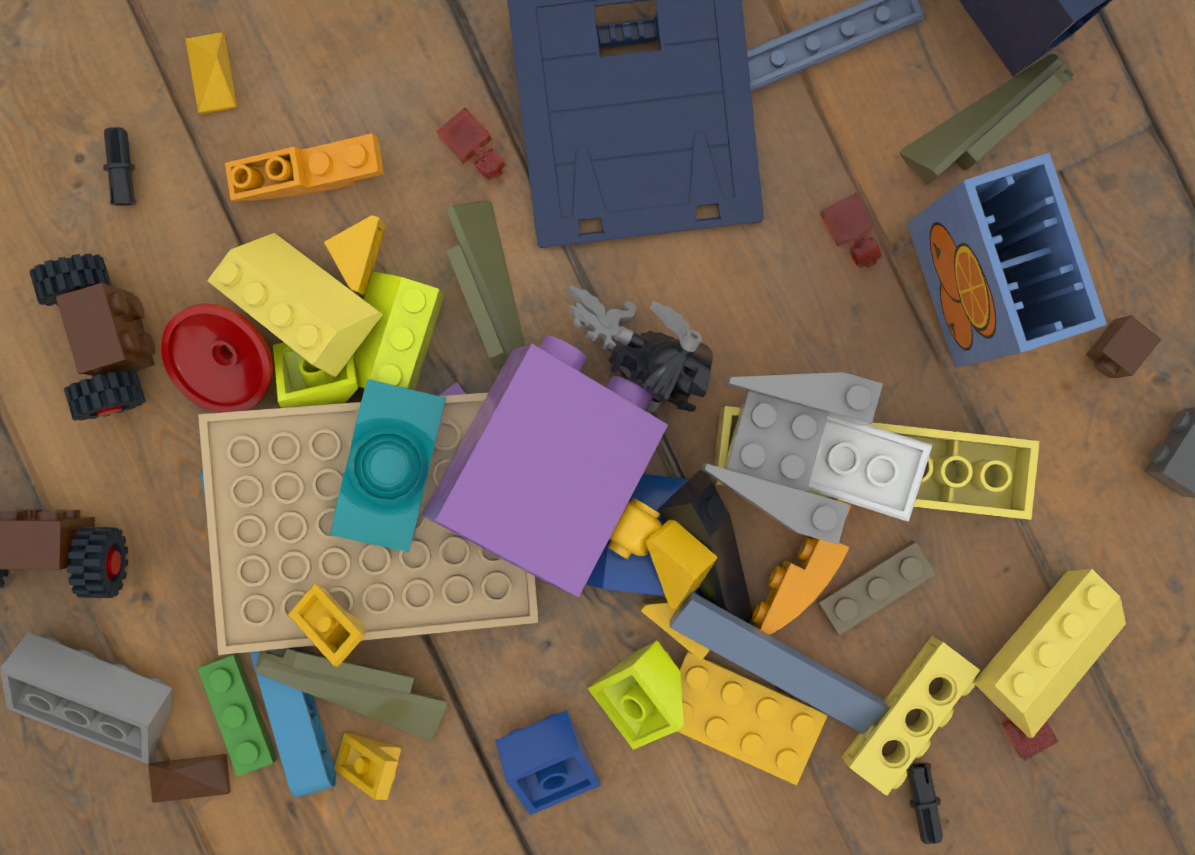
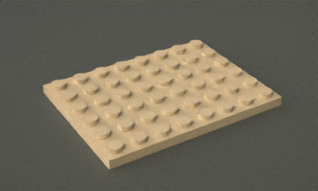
[198,392,538,655]

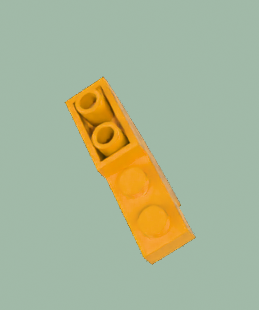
[225,133,384,202]
[751,497,852,635]

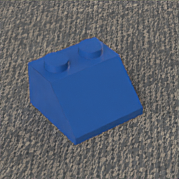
[495,710,601,815]

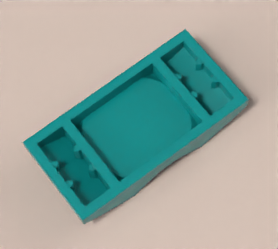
[330,379,446,552]

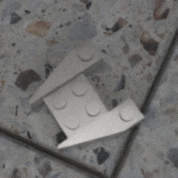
[701,372,883,544]

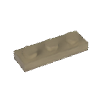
[816,541,936,636]

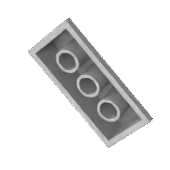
[0,632,173,764]

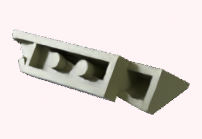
[900,54,1074,185]
[446,201,525,375]
[255,648,448,740]

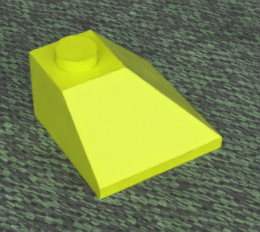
[273,343,358,408]
[587,641,684,750]

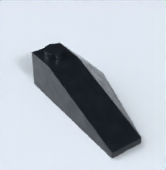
[657,470,753,623]

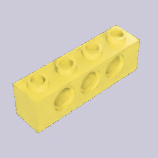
[841,636,980,796]

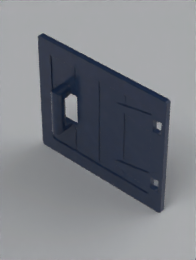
[507,0,764,248]

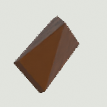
[148,754,231,803]

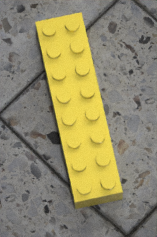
[712,406,1040,520]

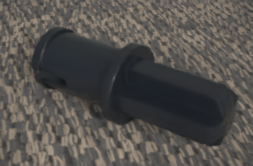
[103,127,136,206]
[907,762,943,844]

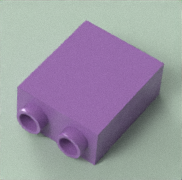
[422,335,668,598]

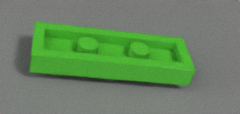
[197,653,277,777]

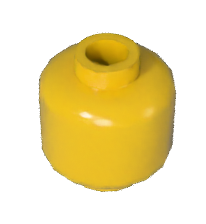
[607,497,662,559]

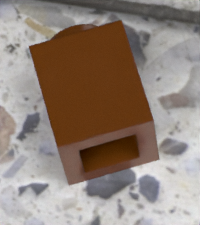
[1086,315,1162,378]

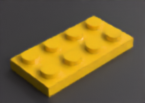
[677,649,828,786]

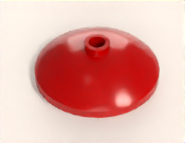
[161,303,273,413]

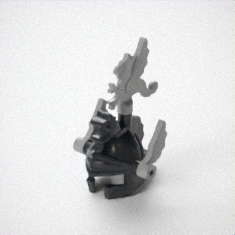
[566,286,713,412]

